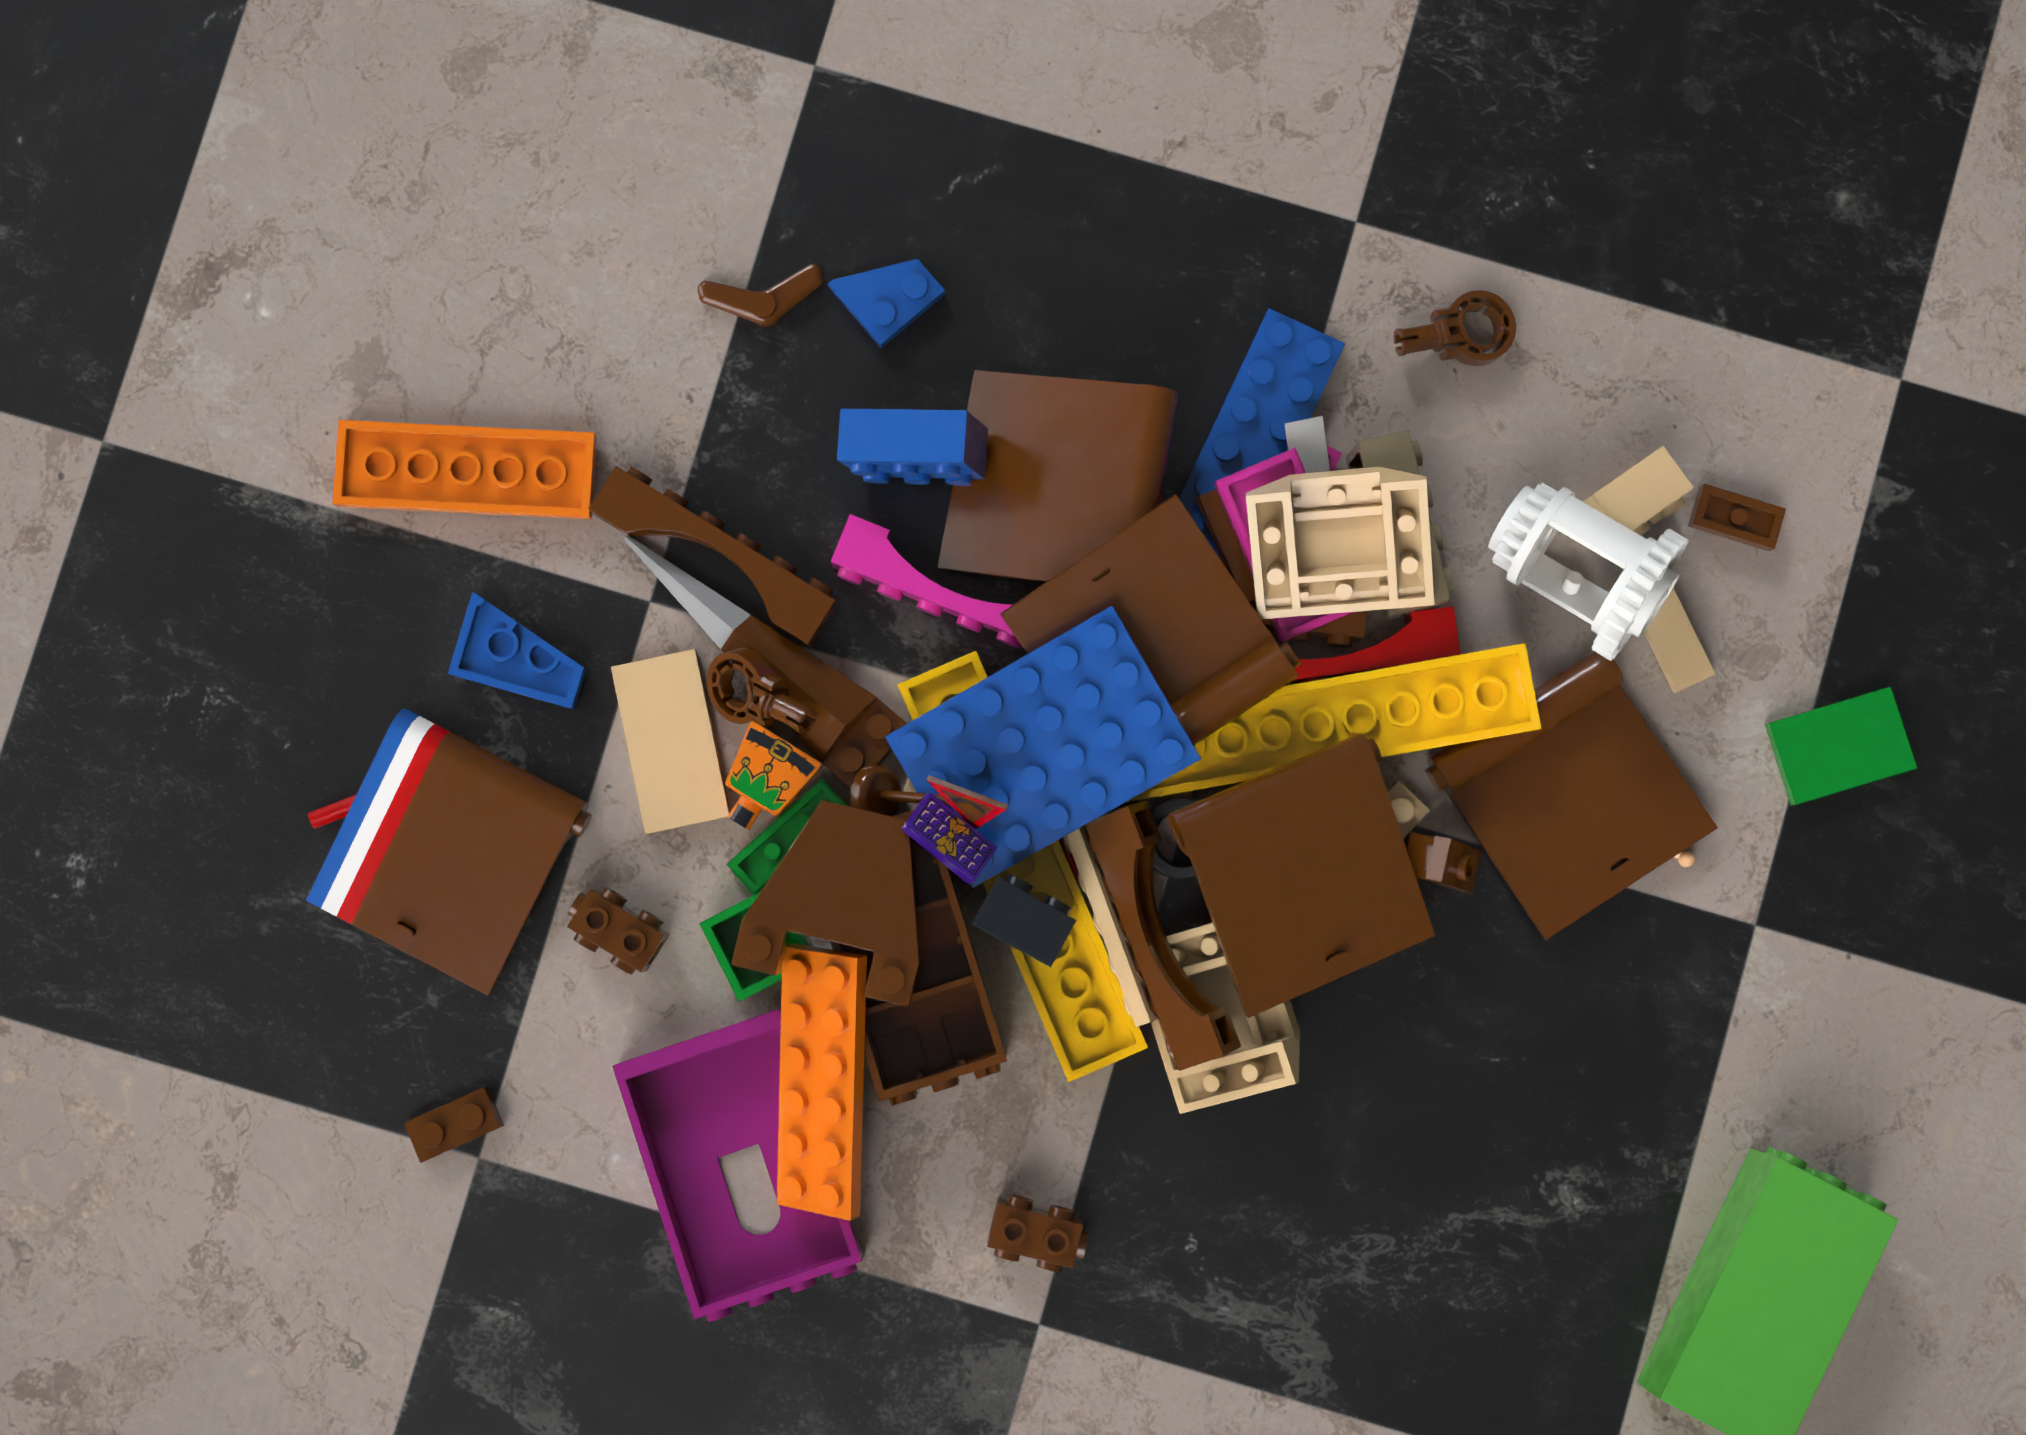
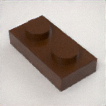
[1688,484,1786,551]
[404,1086,504,1163]

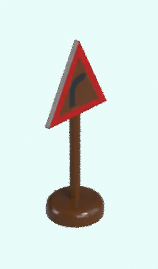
[850,765,1009,829]

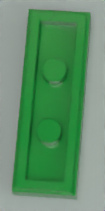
[726,778,848,895]

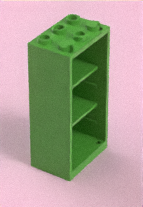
[1636,1146,1899,1435]

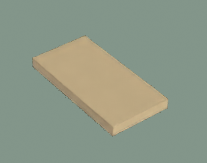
[611,649,730,835]

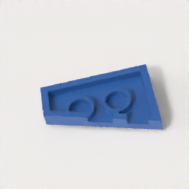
[448,592,587,710]

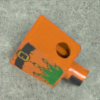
[725,720,825,830]

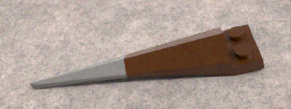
[624,536,908,788]

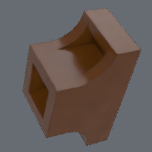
[1407,832,1482,893]

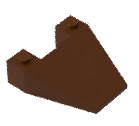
[731,800,920,1007]

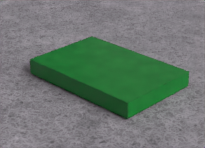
[1764,687,1917,806]

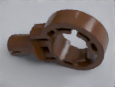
[1393,290,1516,366]
[707,648,817,734]

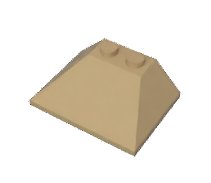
[1246,467,1435,619]
[1151,923,1300,1114]

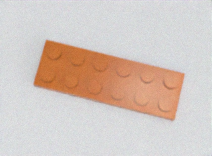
[332,420,597,520]
[777,943,867,1221]

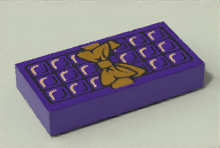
[901,792,997,884]

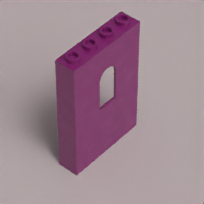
[612,1008,864,1322]

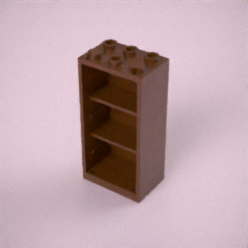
[830,810,1007,1106]

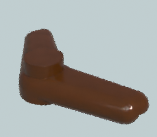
[698,263,824,327]

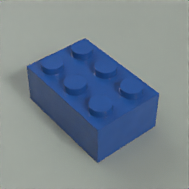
[837,409,988,486]

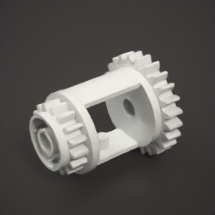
[1488,482,1688,661]

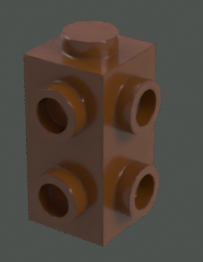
[567,887,670,975]
[987,1194,1089,1272]

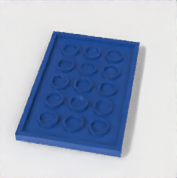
[885,605,1201,888]

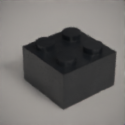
[972,874,1076,968]

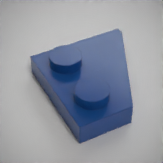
[828,259,945,348]

